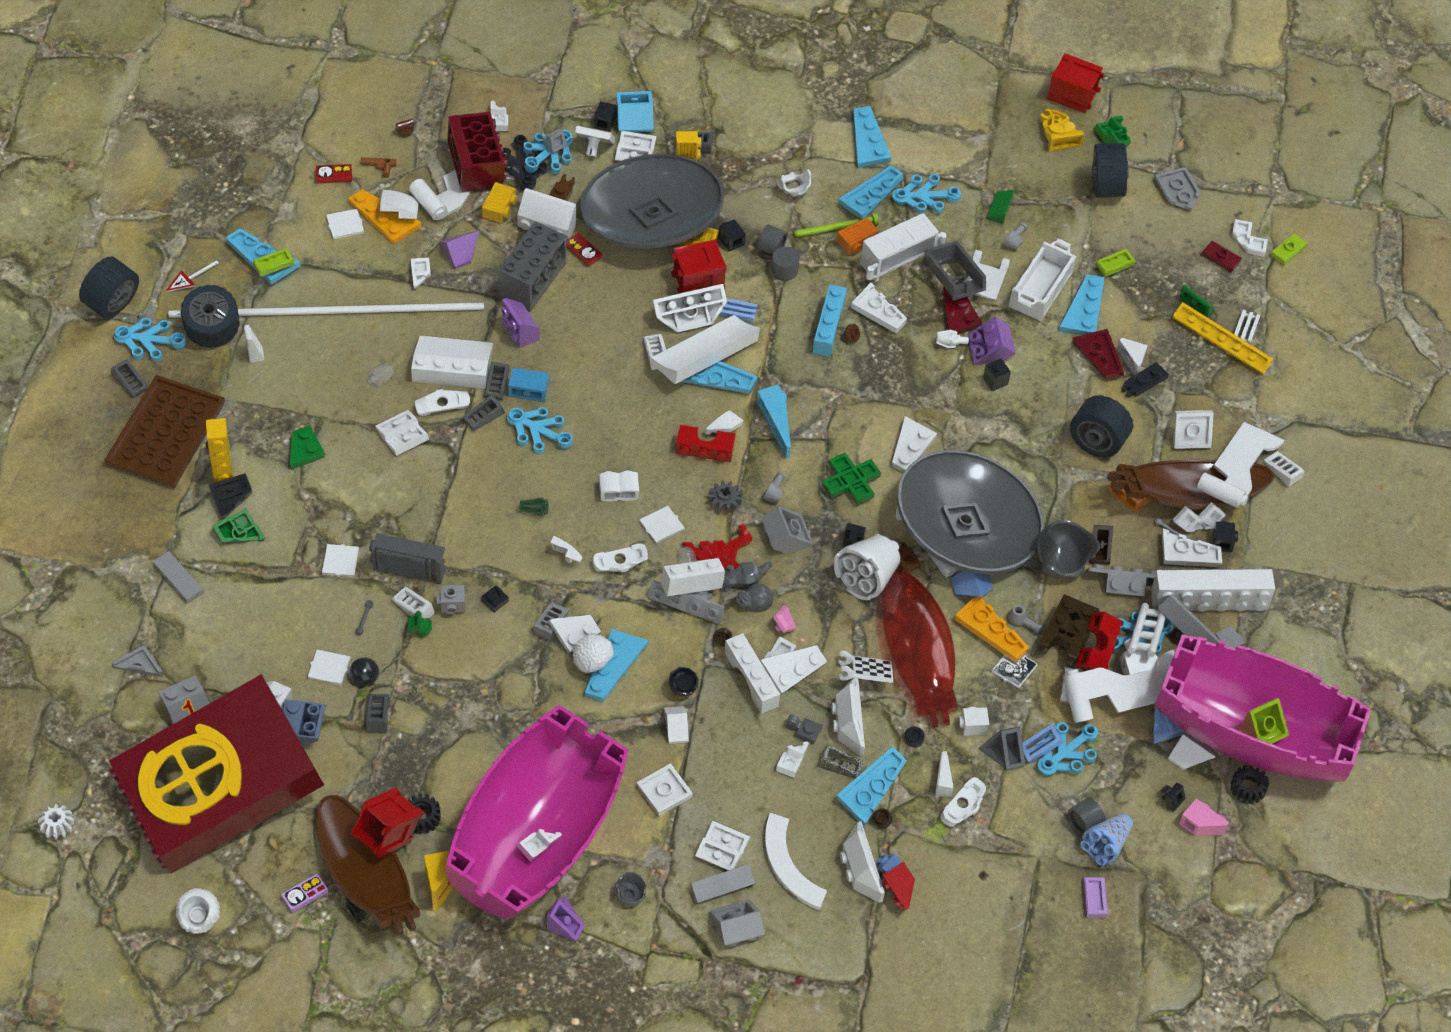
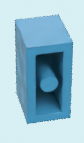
[508,368,550,402]

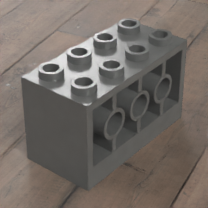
[498,221,567,312]

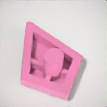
[773,605,796,633]

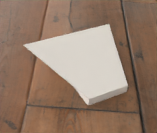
[1168,733,1216,771]

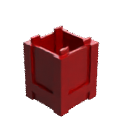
[1047,53,1104,113]
[671,239,727,294]
[350,788,424,858]

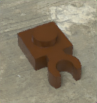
[549,174,575,201]
[898,542,921,573]

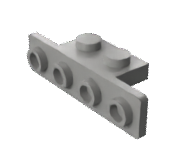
[1087,564,1156,597]
[648,580,725,624]

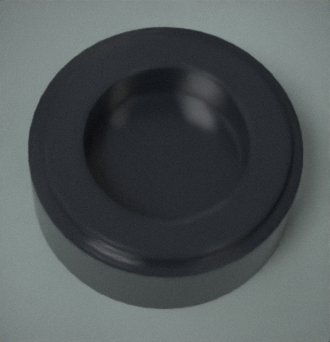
[904,726,925,747]

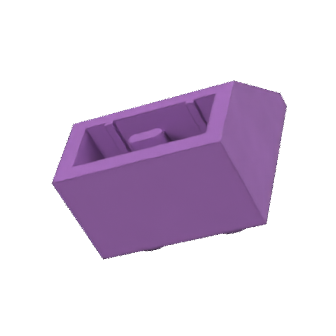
[501,298,539,348]
[967,317,1016,365]

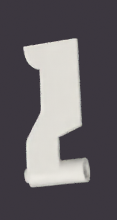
[409,166,519,220]
[1197,422,1284,509]
[1063,650,1175,723]

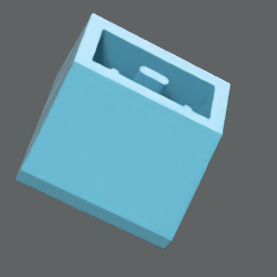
[616,91,654,133]

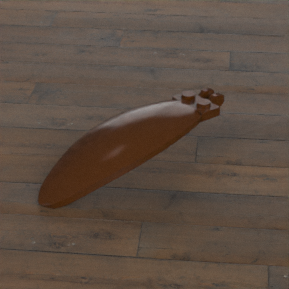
[1107,459,1274,509]
[317,795,420,935]

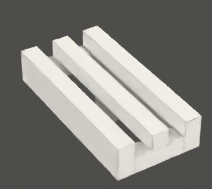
[1234,310,1260,344]

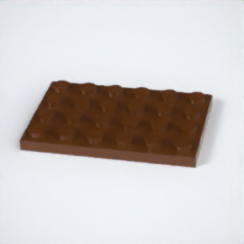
[105,375,225,488]

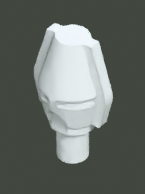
[936,330,969,348]

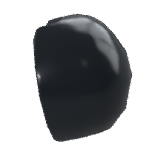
[347,657,379,689]
[668,667,699,697]

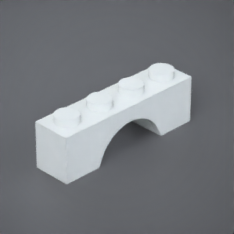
[724,633,780,714]

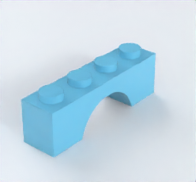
[813,284,847,357]

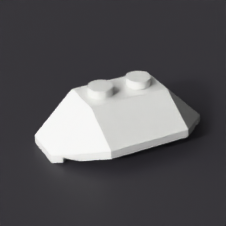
[652,284,727,333]
[831,678,865,756]
[840,821,885,903]

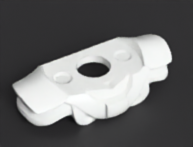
[415,389,470,416]
[592,543,648,573]
[940,777,986,827]

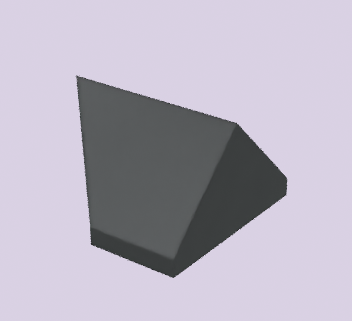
[978,726,1026,770]

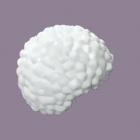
[573,634,614,673]
[176,888,220,934]

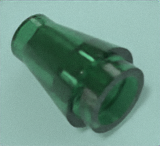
[519,497,549,516]

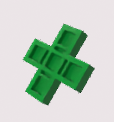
[822,452,881,505]

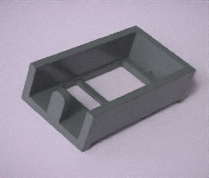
[925,241,986,301]
[369,533,446,585]

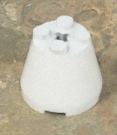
[834,534,900,600]

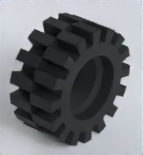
[1230,765,1269,804]
[408,794,441,834]

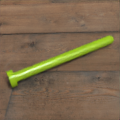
[794,213,879,237]

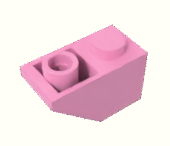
[1179,799,1229,836]

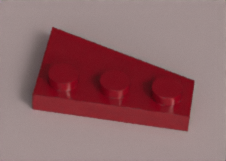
[942,283,982,335]
[1072,328,1124,380]

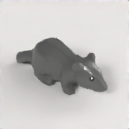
[722,561,772,591]

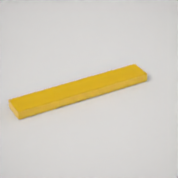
[1172,302,1274,375]

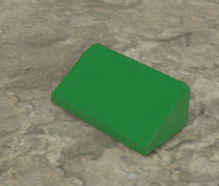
[986,190,1015,224]
[1180,285,1215,317]

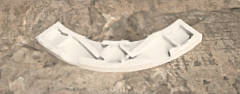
[765,813,827,911]

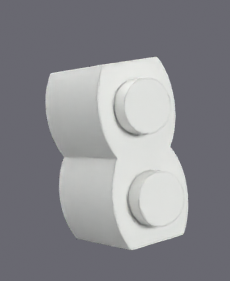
[599,470,639,502]

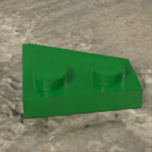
[290,425,325,470]

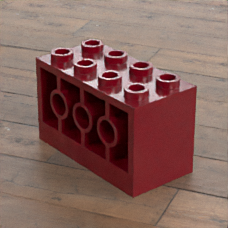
[447,112,507,192]

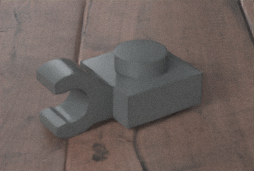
[785,714,823,745]

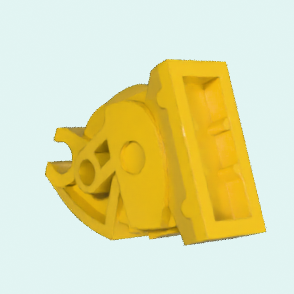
[1040,108,1085,151]

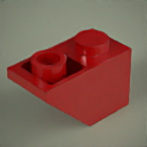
[881,861,915,910]

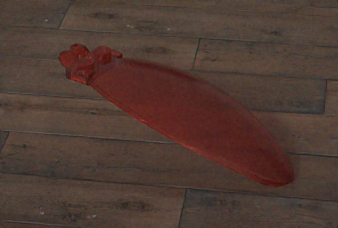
[882,570,958,728]

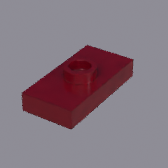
[1201,241,1242,273]

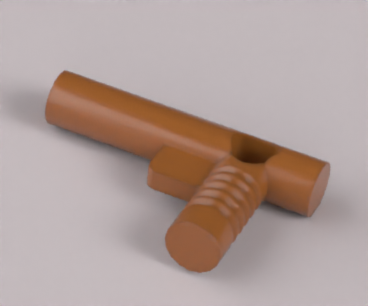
[361,157,397,178]

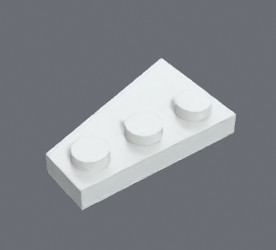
[851,283,907,333]
[891,416,937,473]
[1162,528,1222,567]

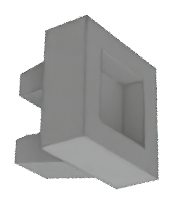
[542,129,567,153]

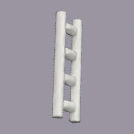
[1128,603,1166,657]

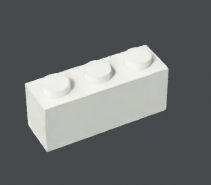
[661,558,725,596]

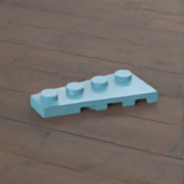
[853,106,891,168]
[839,165,903,220]
[226,228,300,285]
[1059,274,1105,335]
[681,361,758,394]
[584,629,649,702]
[836,747,907,826]

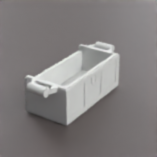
[860,213,946,282]
[1009,238,1076,321]

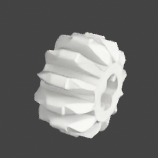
[38,803,74,840]

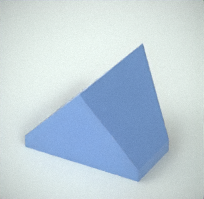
[951,570,993,597]

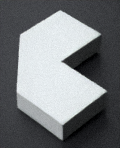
[1232,219,1268,257]
[1173,502,1226,533]

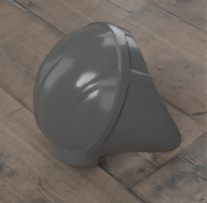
[1037,520,1100,580]

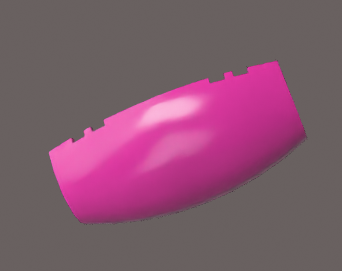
[1154,635,1371,782]
[445,705,629,919]

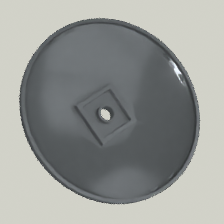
[580,154,724,249]
[897,450,1044,574]

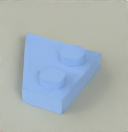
[1153,707,1187,744]

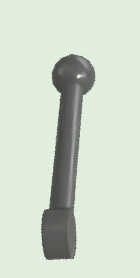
[356,600,373,635]

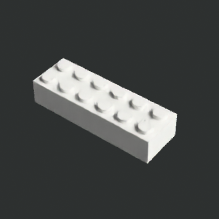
[1150,569,1275,612]

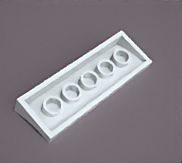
[651,315,760,384]

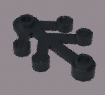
[503,135,548,190]

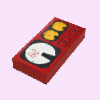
[316,164,352,183]
[567,233,602,267]

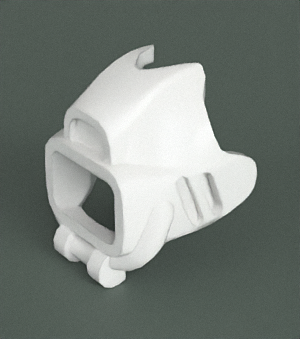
[777,169,811,197]

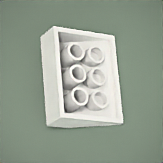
[411,336,493,389]

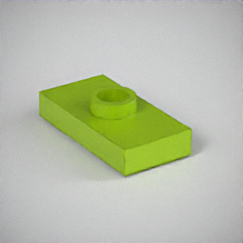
[1271,233,1308,265]
[253,248,294,277]
[1095,249,1136,277]

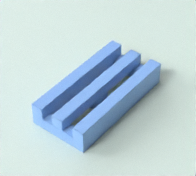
[718,298,757,323]
[1023,724,1064,763]

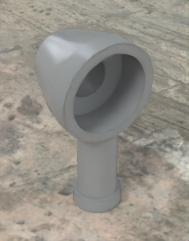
[1003,222,1027,250]
[763,472,786,503]
[1008,605,1043,634]

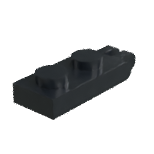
[1121,362,1169,397]

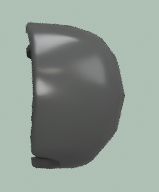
[615,872,647,906]

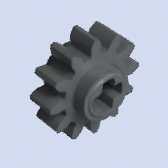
[709,480,742,513]

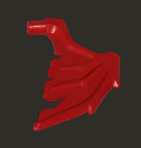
[682,524,752,571]

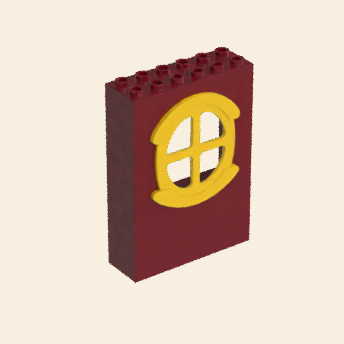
[109,674,324,873]

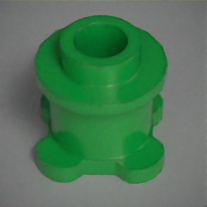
[407,611,432,637]

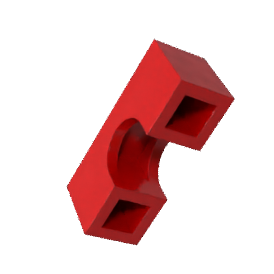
[675,425,736,462]
[1075,611,1122,671]

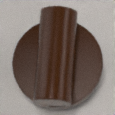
[395,119,415,136]
[841,324,860,342]

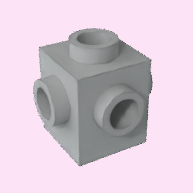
[437,585,465,614]

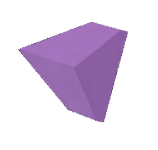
[439,231,479,269]
[547,896,585,941]

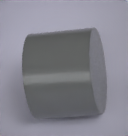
[757,224,788,255]
[771,247,800,281]
[1068,797,1105,835]

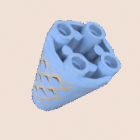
[1080,814,1133,866]

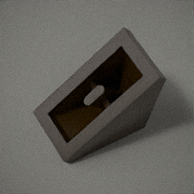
[1090,525,1114,564]

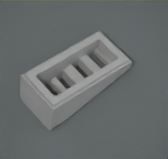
[533,602,569,641]

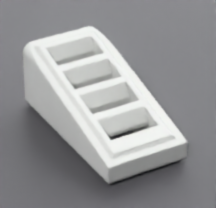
[244,325,264,362]
[643,334,666,370]
[1263,451,1304,487]
[392,586,435,618]
[935,751,953,798]

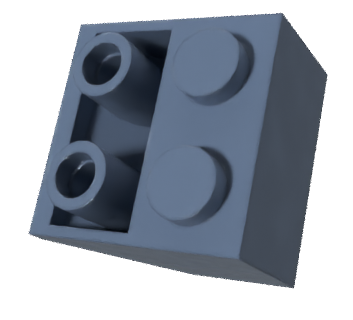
[283,699,326,747]

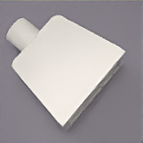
[1119,638,1158,676]

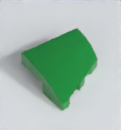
[1093,116,1131,147]
[212,508,265,543]

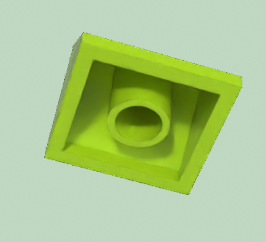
[1239,698,1289,744]

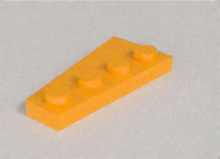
[348,189,422,245]
[954,596,1029,663]

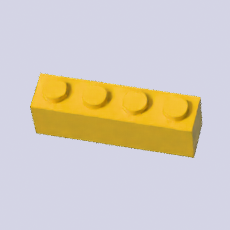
[206,418,233,483]

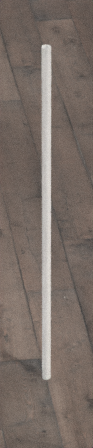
[168,302,484,318]

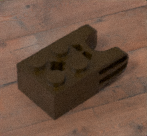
[1037,594,1100,667]

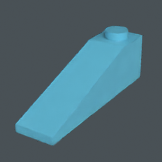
[757,385,791,459]

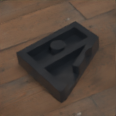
[209,473,252,520]

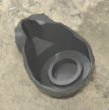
[735,584,774,612]

